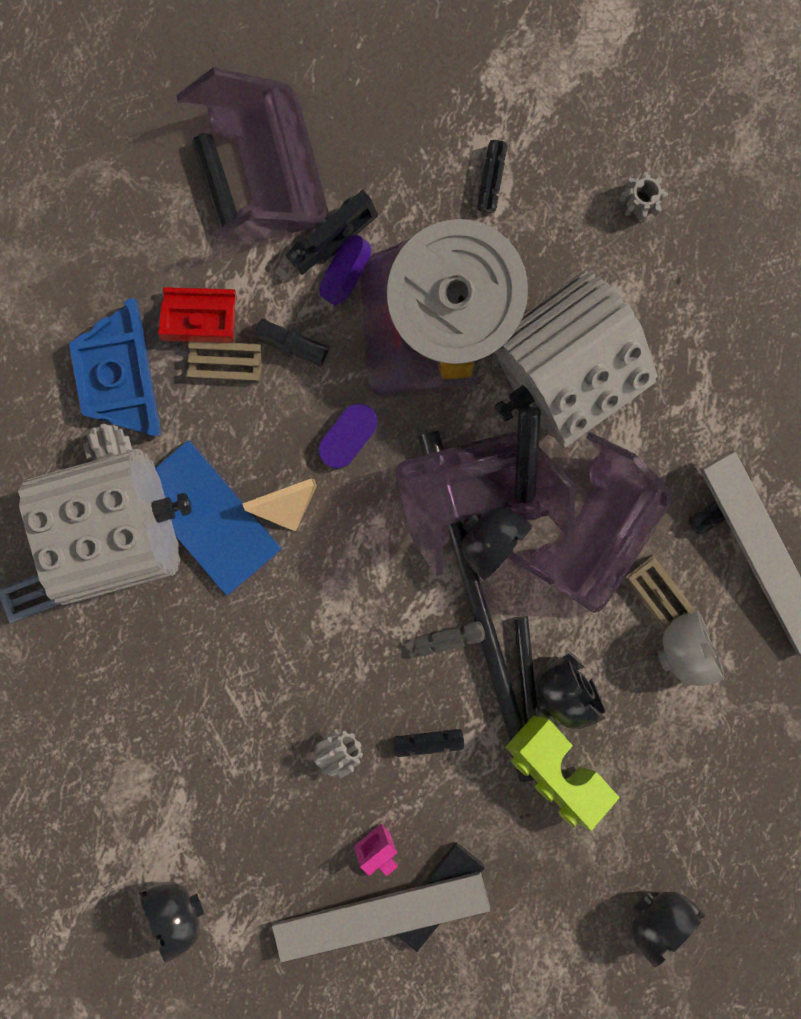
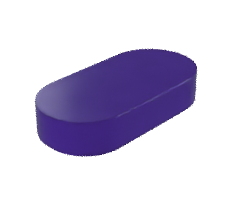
[319,234,371,305]
[319,404,378,468]

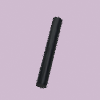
[514,616,538,724]

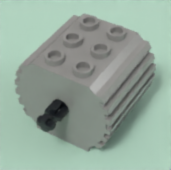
[494,270,658,448]
[18,449,192,605]

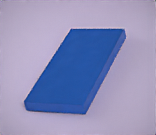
[155,440,282,596]

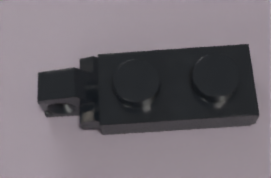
[286,190,378,275]

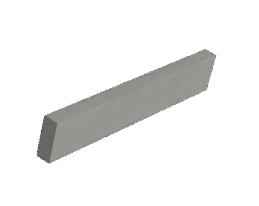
[699,451,801,657]
[272,871,490,962]

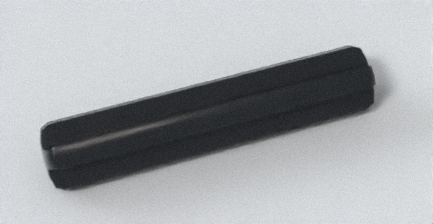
[192,133,243,239]
[514,405,541,505]

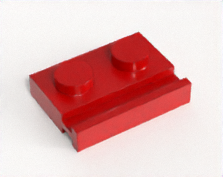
[158,287,237,343]

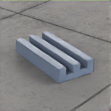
[0,574,61,624]

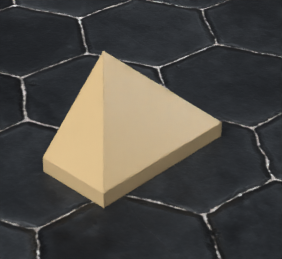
[243,478,317,531]

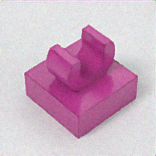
[354,823,398,876]

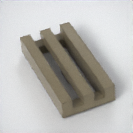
[187,342,262,382]
[623,555,696,631]

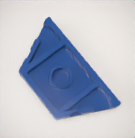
[69,298,162,437]

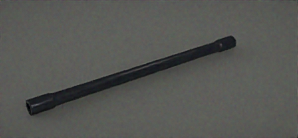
[418,430,534,782]

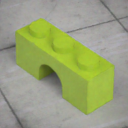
[505,716,620,831]

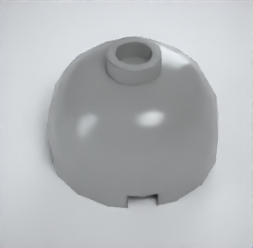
[658,611,725,686]

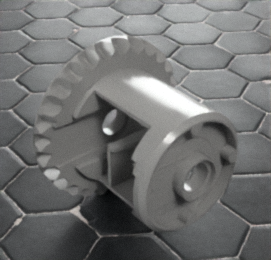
[387,219,528,364]

